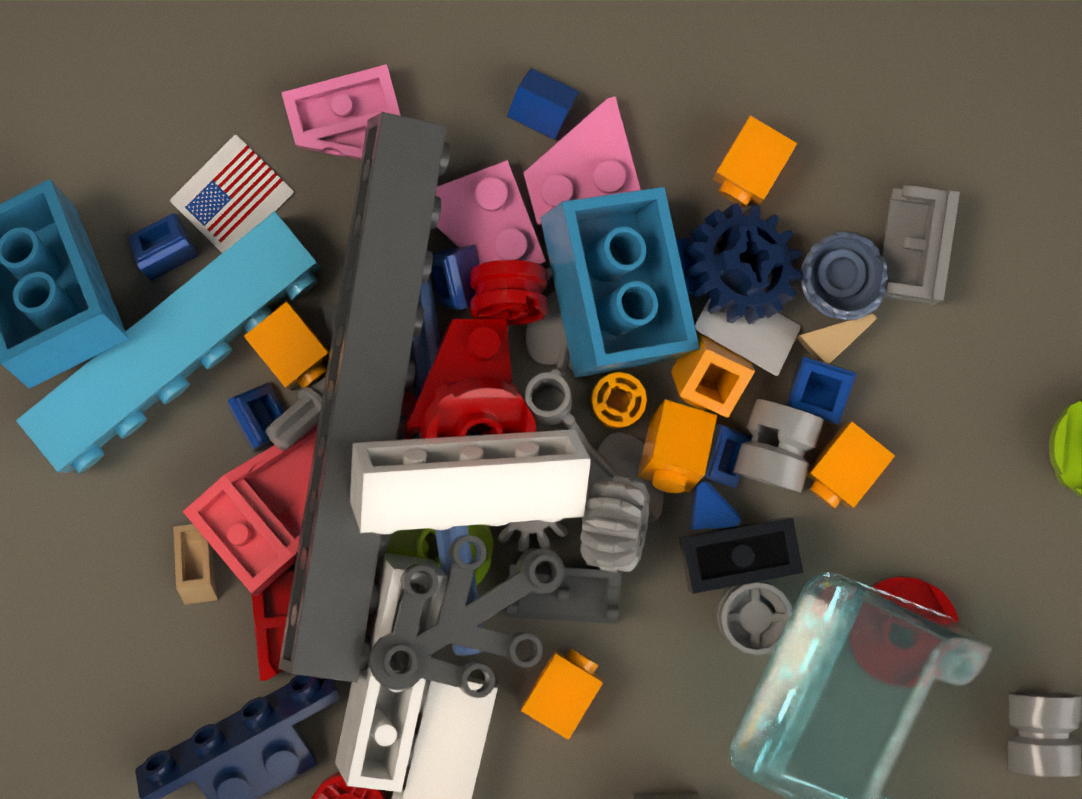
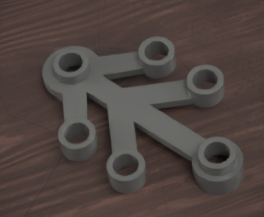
[369,535,565,698]

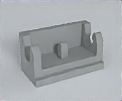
[881,185,960,305]

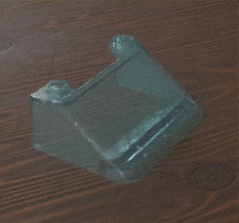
[729,572,992,799]

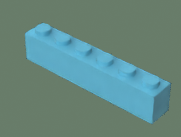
[16,211,322,474]

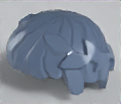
[801,231,888,320]

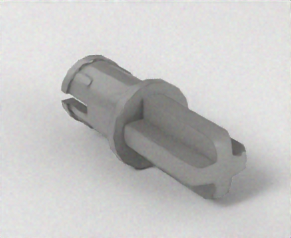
[266,375,326,451]

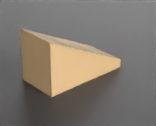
[796,314,877,364]
[173,524,218,605]

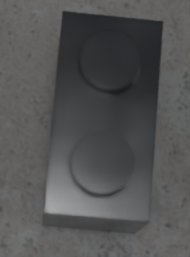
[678,517,803,594]

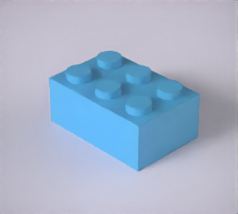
[0,179,128,389]
[540,187,700,378]

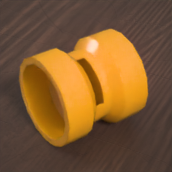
[590,372,647,429]

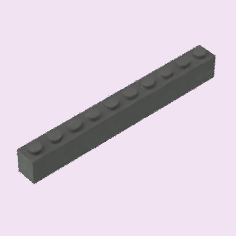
[279,112,450,683]

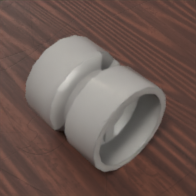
[733,399,824,494]
[715,581,794,656]
[1007,691,1082,777]

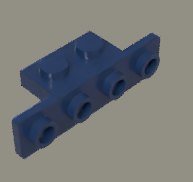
[135,675,340,799]

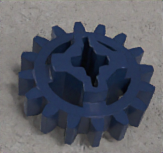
[684,203,803,324]

